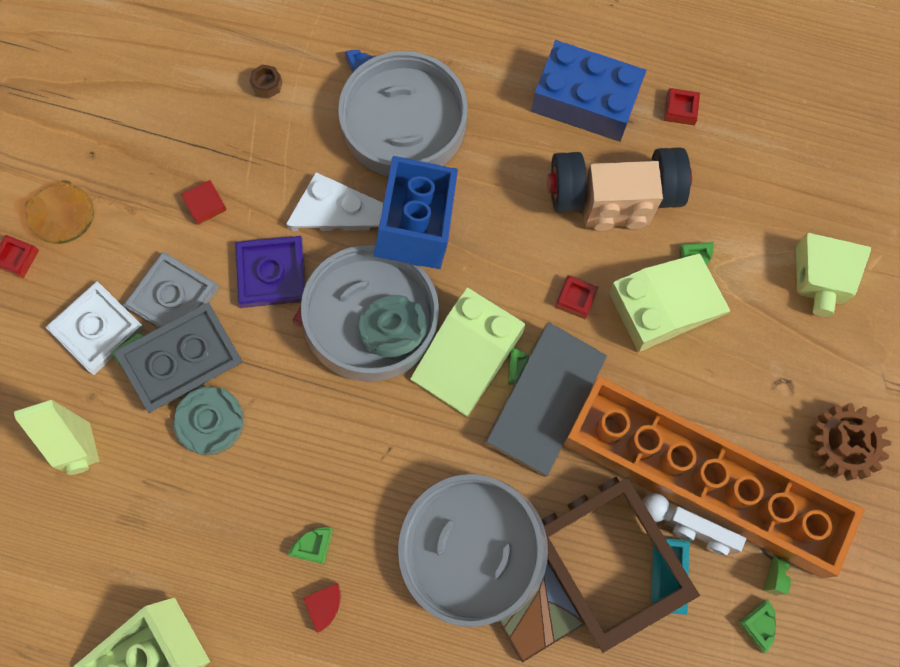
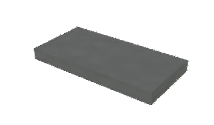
[484,322,607,477]

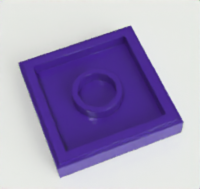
[235,236,306,308]

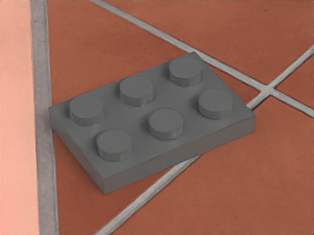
[114,302,243,413]

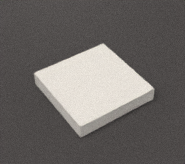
[46,281,145,375]

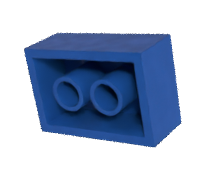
[531,40,646,142]
[374,156,458,269]

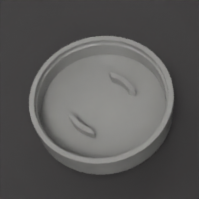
[338,51,468,176]
[301,245,439,382]
[398,474,548,627]

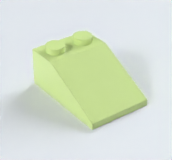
[609,253,730,353]
[410,287,525,417]
[73,598,210,667]

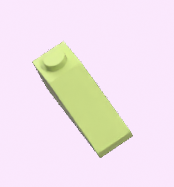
[14,400,100,475]

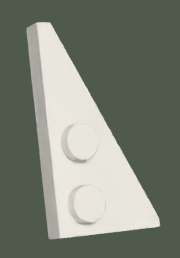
[286,172,383,231]

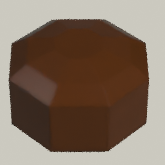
[249,64,283,98]

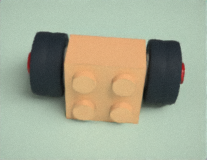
[547,147,692,231]

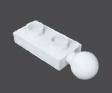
[642,493,746,557]

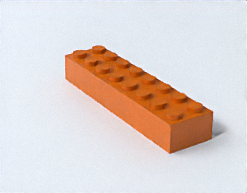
[563,376,865,578]

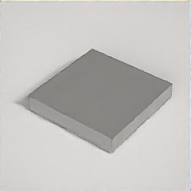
[123,252,220,328]

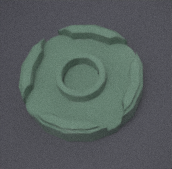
[357,295,427,357]
[173,386,244,456]

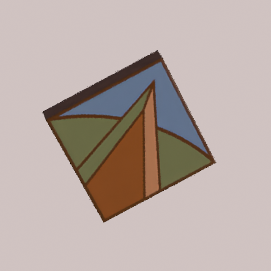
[499,560,585,663]

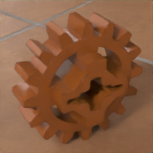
[809,403,891,481]

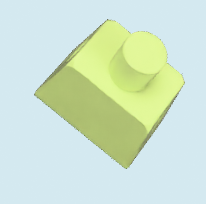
[796,233,871,317]

